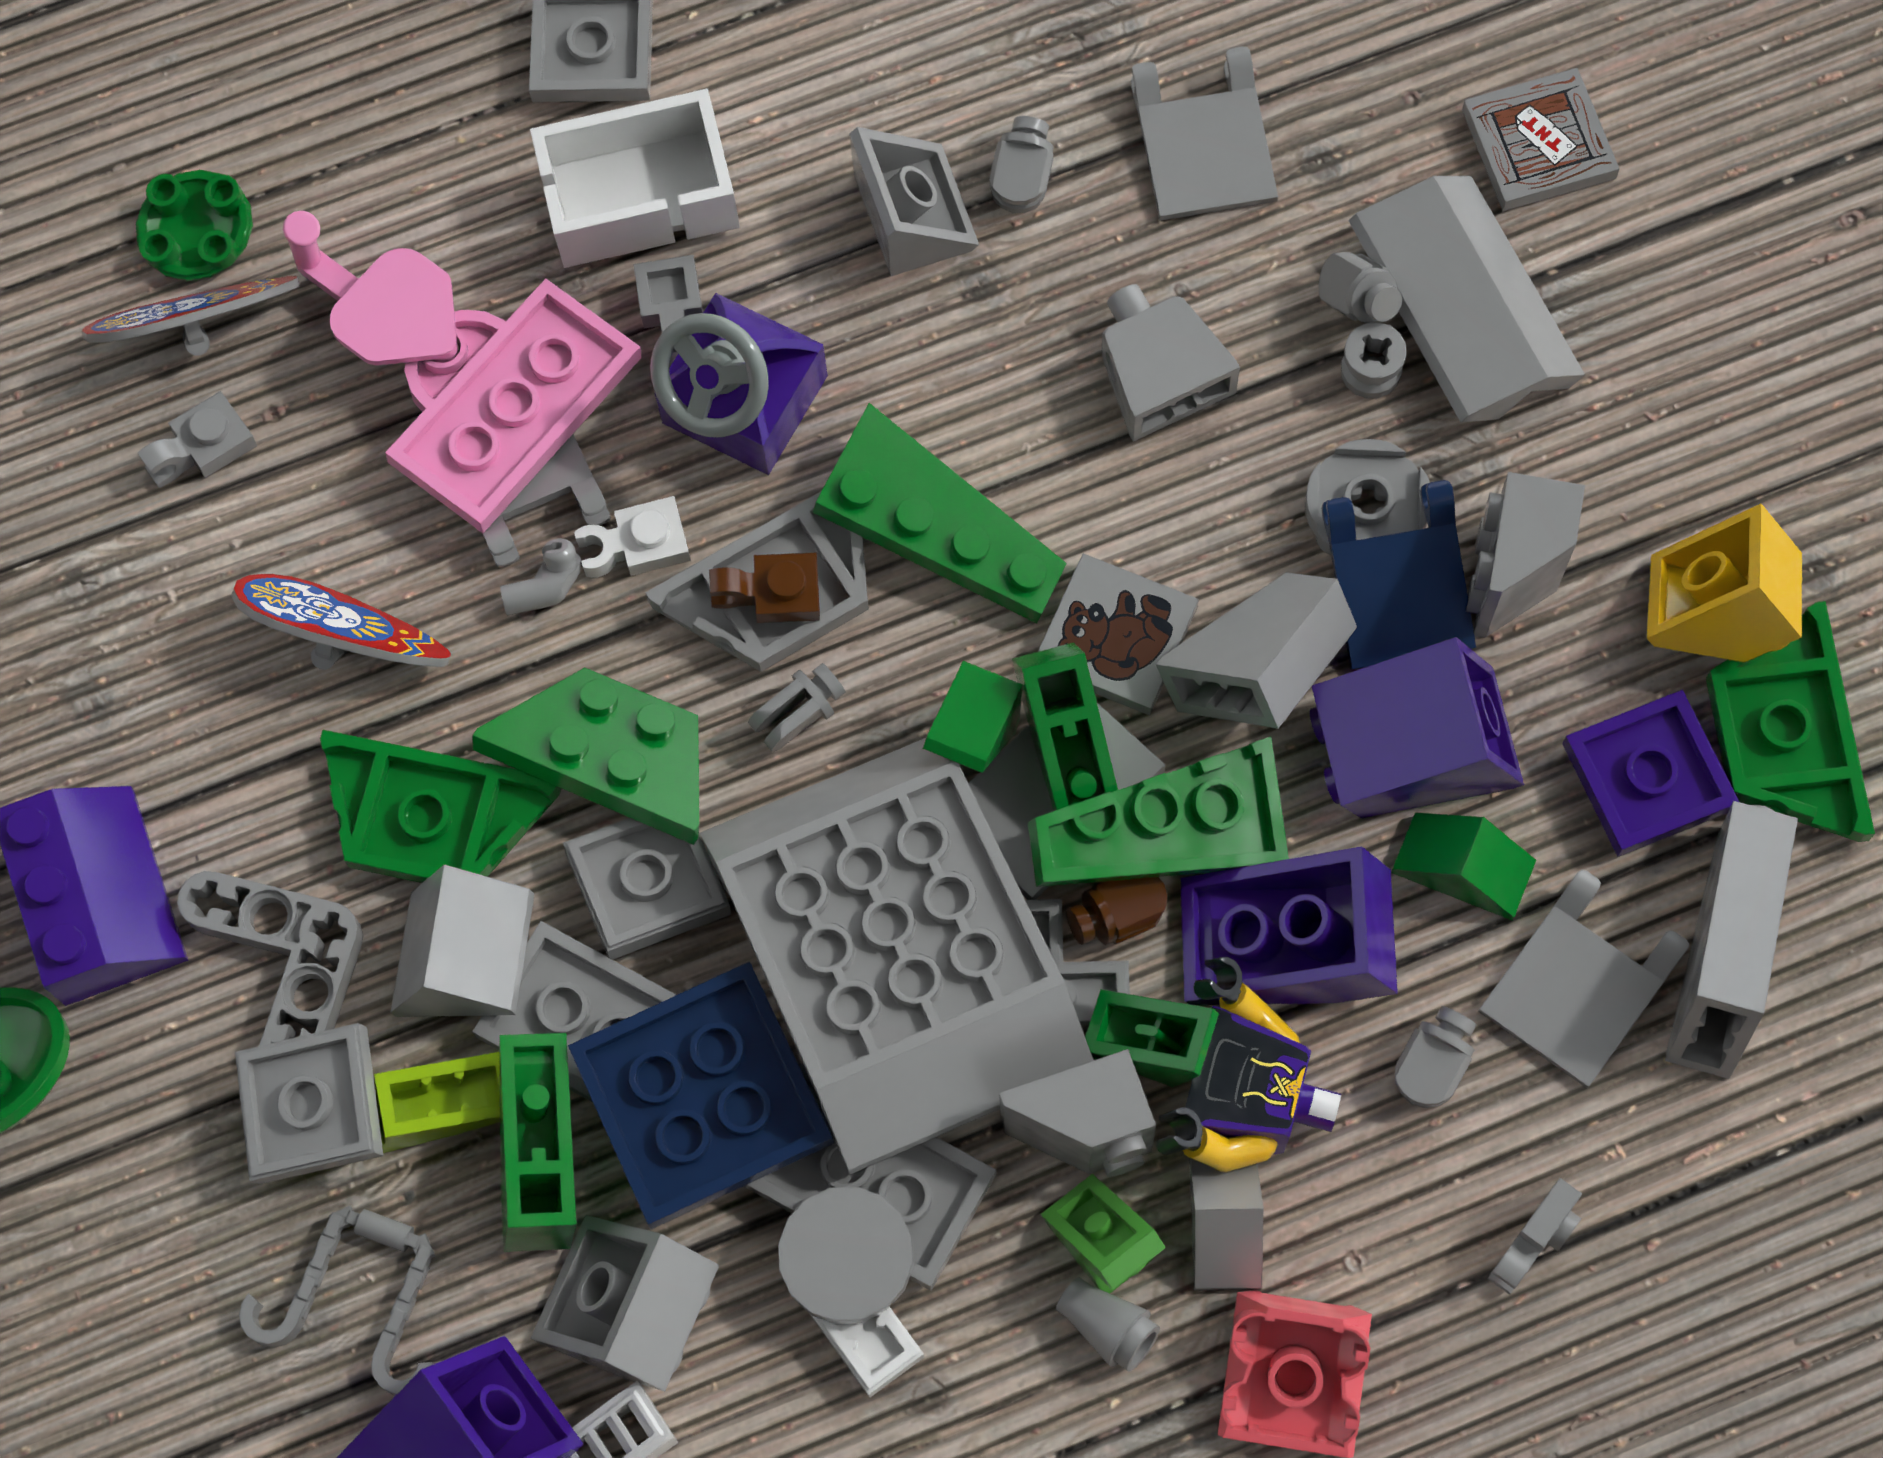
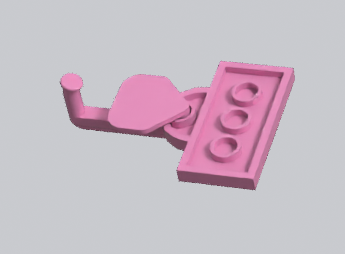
[283,210,642,533]

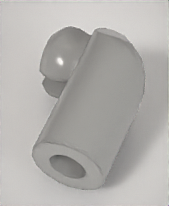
[500,538,581,616]

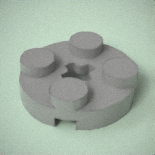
[1305,439,1430,555]

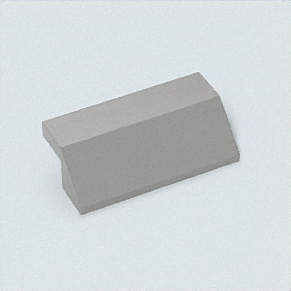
[1348,176,1585,422]

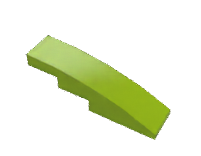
[374,1052,500,1153]

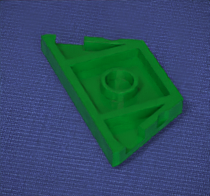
[1706,601,1875,842]
[472,667,700,845]
[320,730,562,883]

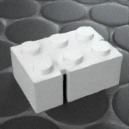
[530,88,740,268]

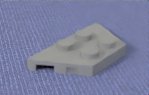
[645,492,869,672]

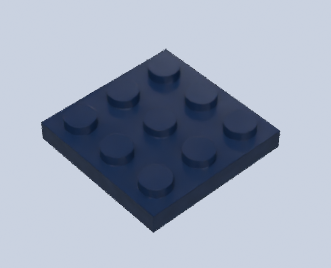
[568,961,834,1230]

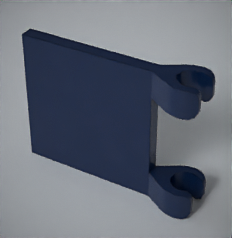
[1321,480,1476,669]

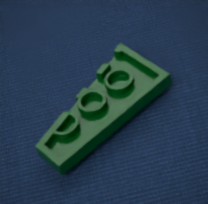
[813,403,1067,623]
[1028,736,1289,887]

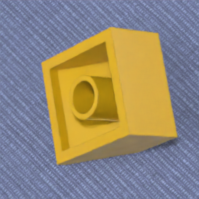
[1647,504,1802,662]

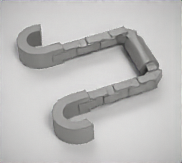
[239,1206,436,1396]

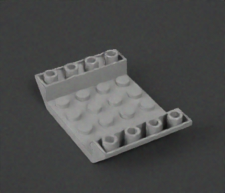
[699,738,1093,1174]

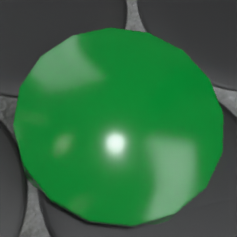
[136,170,253,281]

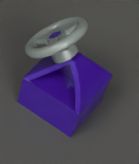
[650,293,828,475]

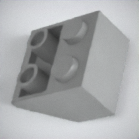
[1466,472,1585,638]

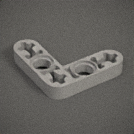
[177,871,363,1046]

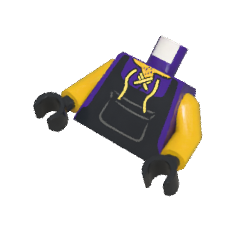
[1156,957,1341,1172]

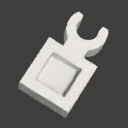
[574,496,691,578]

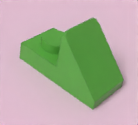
[1041,1174,1166,1293]

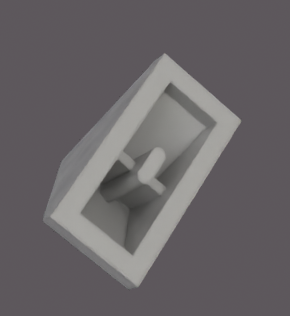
[1189,1158,1264,1291]

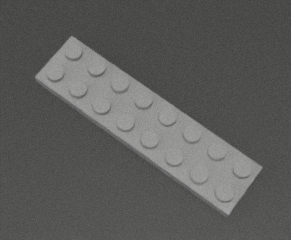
[472,921,996,1291]

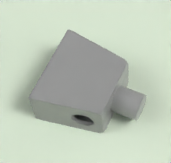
[1102,284,1240,442]

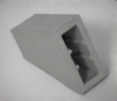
[1156,572,1357,729]

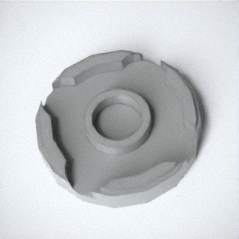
[778,1186,913,1324]

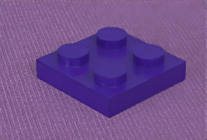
[1562,690,1739,857]

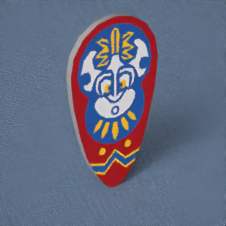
[81,276,300,356]
[231,574,451,670]

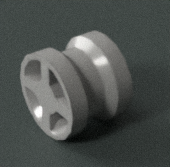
[1341,322,1407,398]

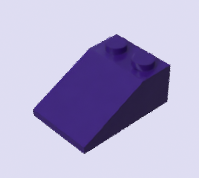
[1181,846,1398,1005]

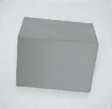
[849,127,979,276]
[391,865,535,1017]

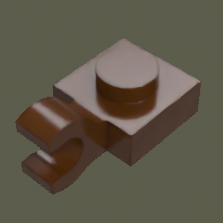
[709,552,820,623]

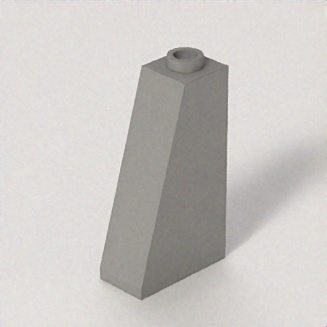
[1665,801,1798,1079]

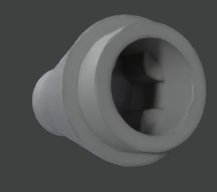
[1056,1277,1160,1371]

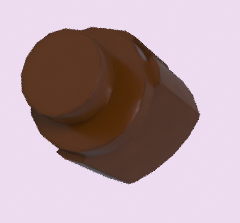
[1066,877,1167,945]

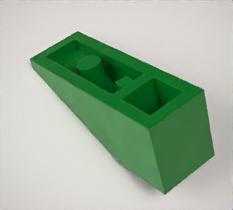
[1012,642,1118,811]
[499,1033,576,1252]

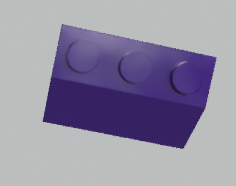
[0,786,189,1006]

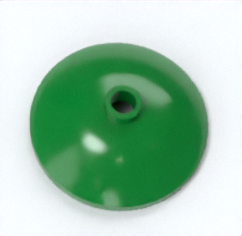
[0,987,70,1135]

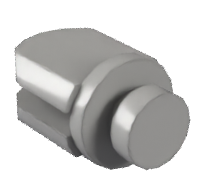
[990,116,1054,213]
[1319,252,1402,323]
[748,663,846,752]
[1395,1006,1476,1108]

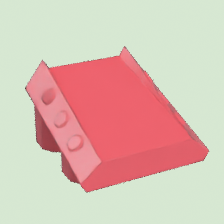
[1217,1290,1372,1458]

